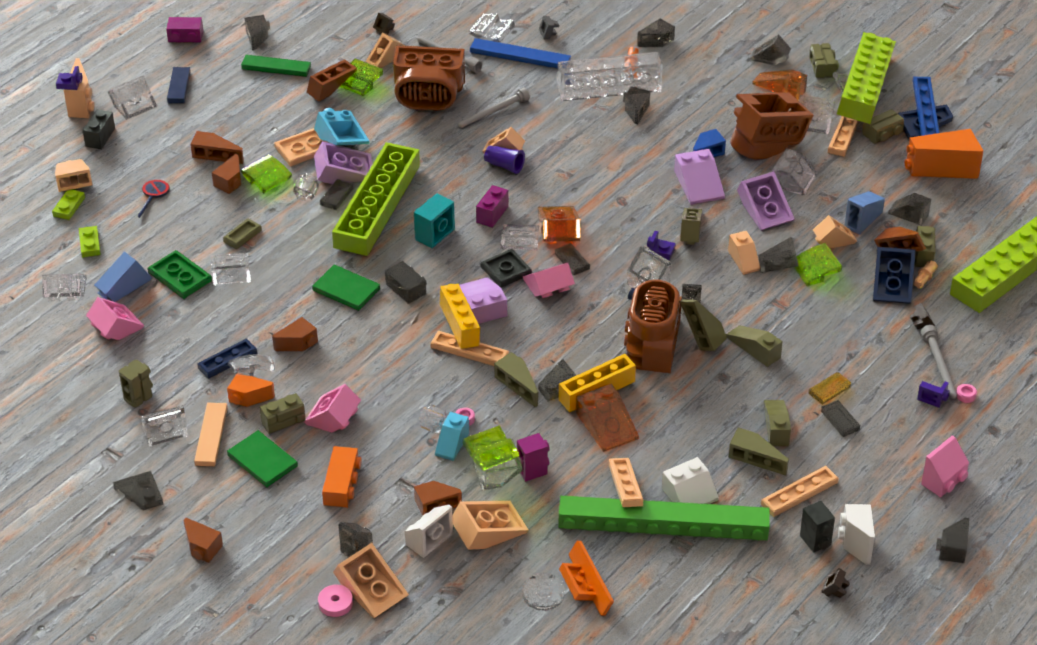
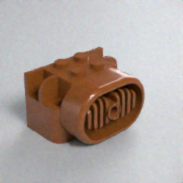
[393,45,465,111]
[730,93,814,160]
[624,280,682,374]

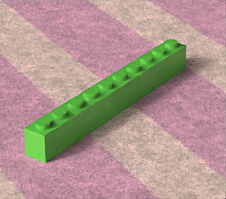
[558,495,770,540]

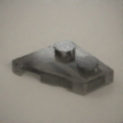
[758,237,798,273]
[538,359,577,402]
[113,471,163,510]

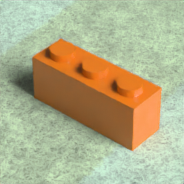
[322,446,362,508]

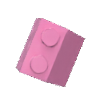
[523,263,575,298]
[86,297,144,340]
[304,384,361,433]
[921,436,969,497]

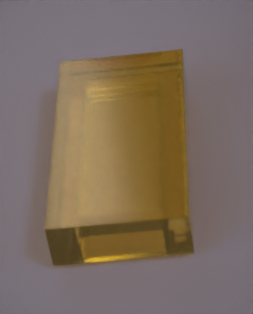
[809,372,851,405]

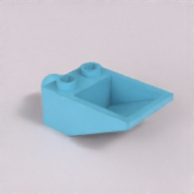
[314,108,370,145]

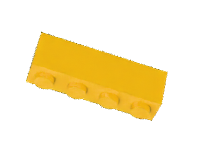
[440,284,480,349]
[559,354,636,412]

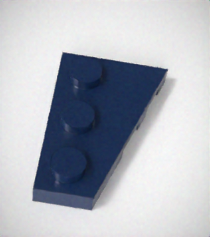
[898,104,953,140]

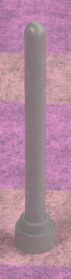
[417,36,483,73]
[458,87,530,128]
[921,325,957,399]

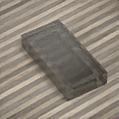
[320,179,353,210]
[555,243,590,275]
[821,400,861,437]

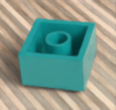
[413,193,455,248]

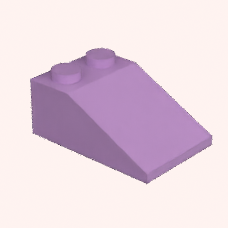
[314,141,373,184]
[674,149,725,205]
[737,172,795,231]
[459,277,507,324]

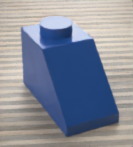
[693,129,726,157]

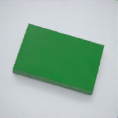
[147,250,213,299]
[312,264,380,311]
[227,430,298,488]

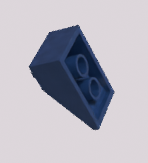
[873,247,915,304]

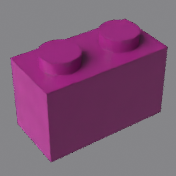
[166,17,204,43]
[476,185,509,228]
[517,433,550,482]

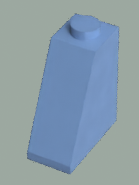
[844,191,885,235]
[94,251,152,302]

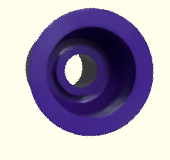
[484,145,525,174]

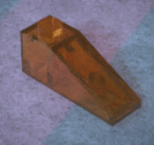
[752,70,808,100]

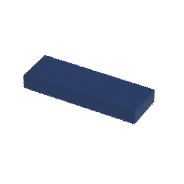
[167,67,191,103]
[197,338,258,379]

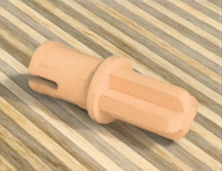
[913,260,938,289]

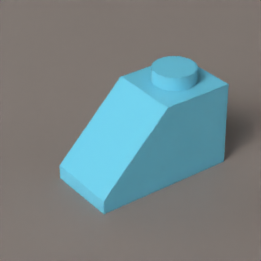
[435,412,469,461]

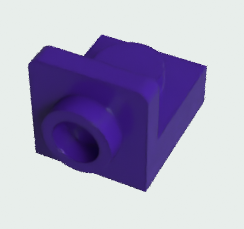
[56,66,83,90]
[647,231,676,260]
[917,381,950,408]

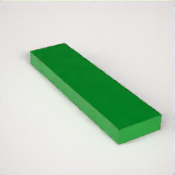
[241,55,311,77]

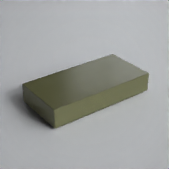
[223,218,262,249]

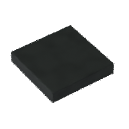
[481,249,532,288]

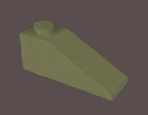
[680,208,702,245]
[680,299,727,351]
[726,325,783,367]
[494,352,538,407]
[764,400,791,446]
[728,427,789,476]

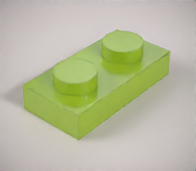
[52,189,85,220]
[78,226,101,258]

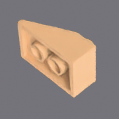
[64,58,94,118]
[452,501,529,550]
[333,543,409,618]

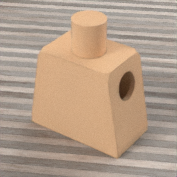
[55,159,92,192]

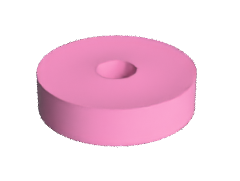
[318,585,353,617]

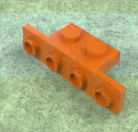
[559,540,614,616]

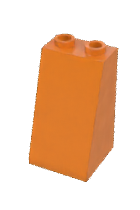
[904,129,983,179]

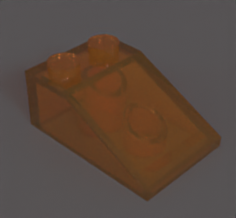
[538,206,580,244]
[576,384,639,452]

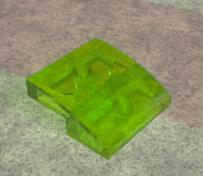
[340,58,383,96]
[241,155,292,194]
[791,243,842,286]
[462,425,519,471]

